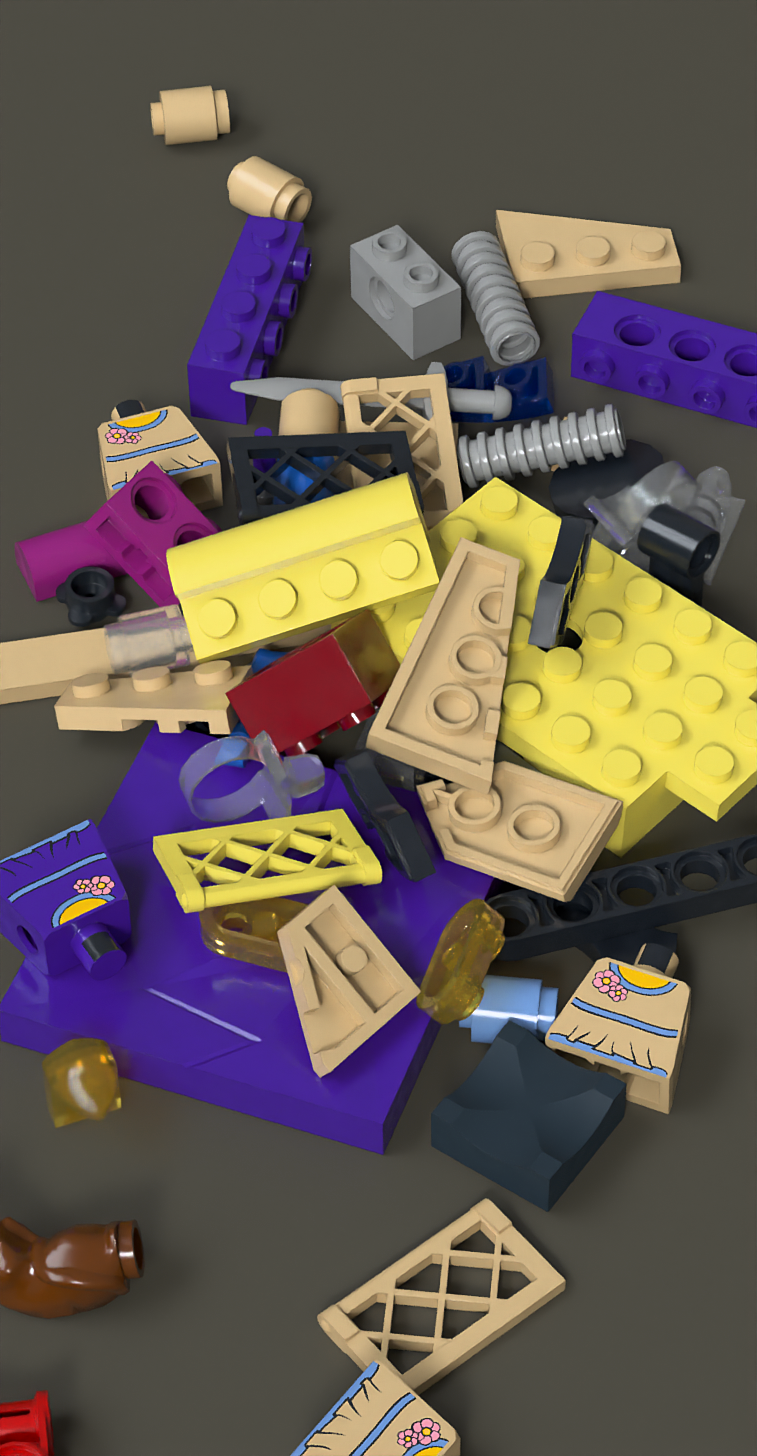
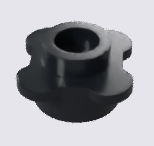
[56,567,126,627]

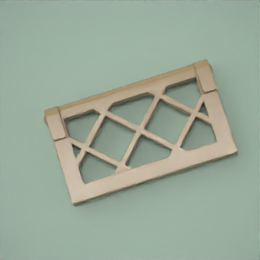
[340,373,463,531]
[317,1198,566,1395]

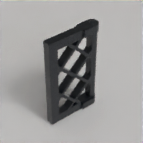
[226,431,424,526]

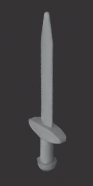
[230,362,512,421]

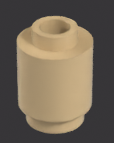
[150,86,230,145]
[227,156,312,223]

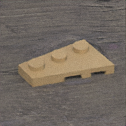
[496,210,681,299]
[54,660,253,734]

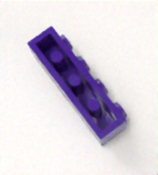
[187,215,312,425]

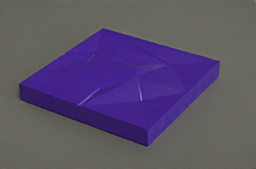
[0,722,506,1155]

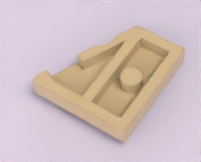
[277,885,421,1078]

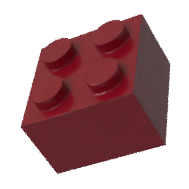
[225,609,400,761]

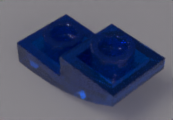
[443,356,554,423]

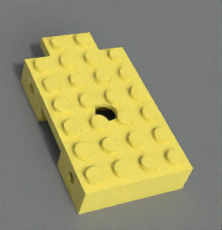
[331,477,757,858]

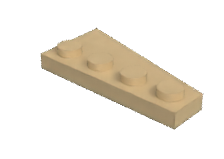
[366,537,520,795]

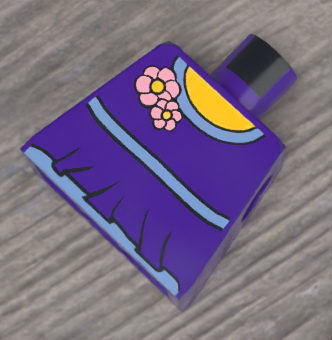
[0,819,132,980]

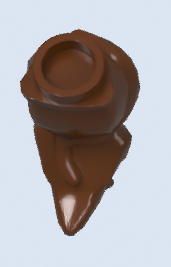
[0,1216,145,1319]

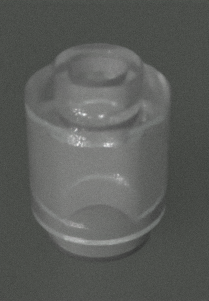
[103,604,194,677]

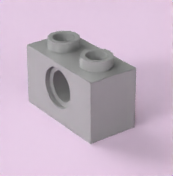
[350,225,461,360]

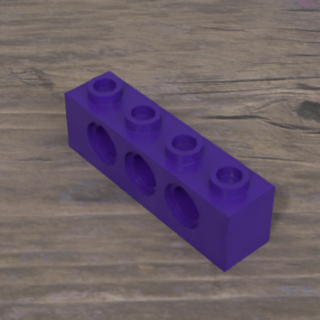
[571,291,757,428]

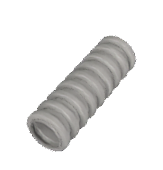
[452,231,540,366]
[457,404,626,489]

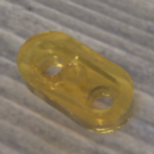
[199,897,308,973]
[416,899,505,1024]

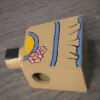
[97,400,223,519]
[545,943,691,1114]
[290,1359,461,1456]

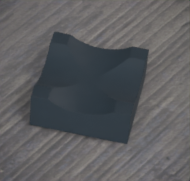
[431,1020,627,1212]

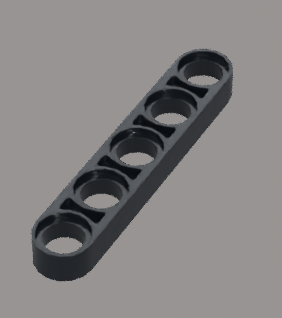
[479,834,757,961]

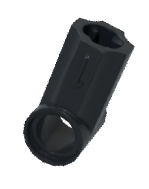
[637,503,721,607]

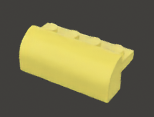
[166,472,440,664]

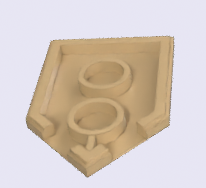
[416,761,623,902]

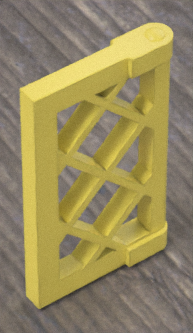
[153,809,382,913]

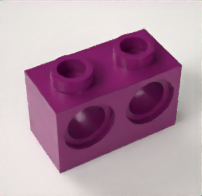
[83,461,222,615]

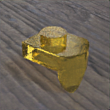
[42,1038,121,1128]

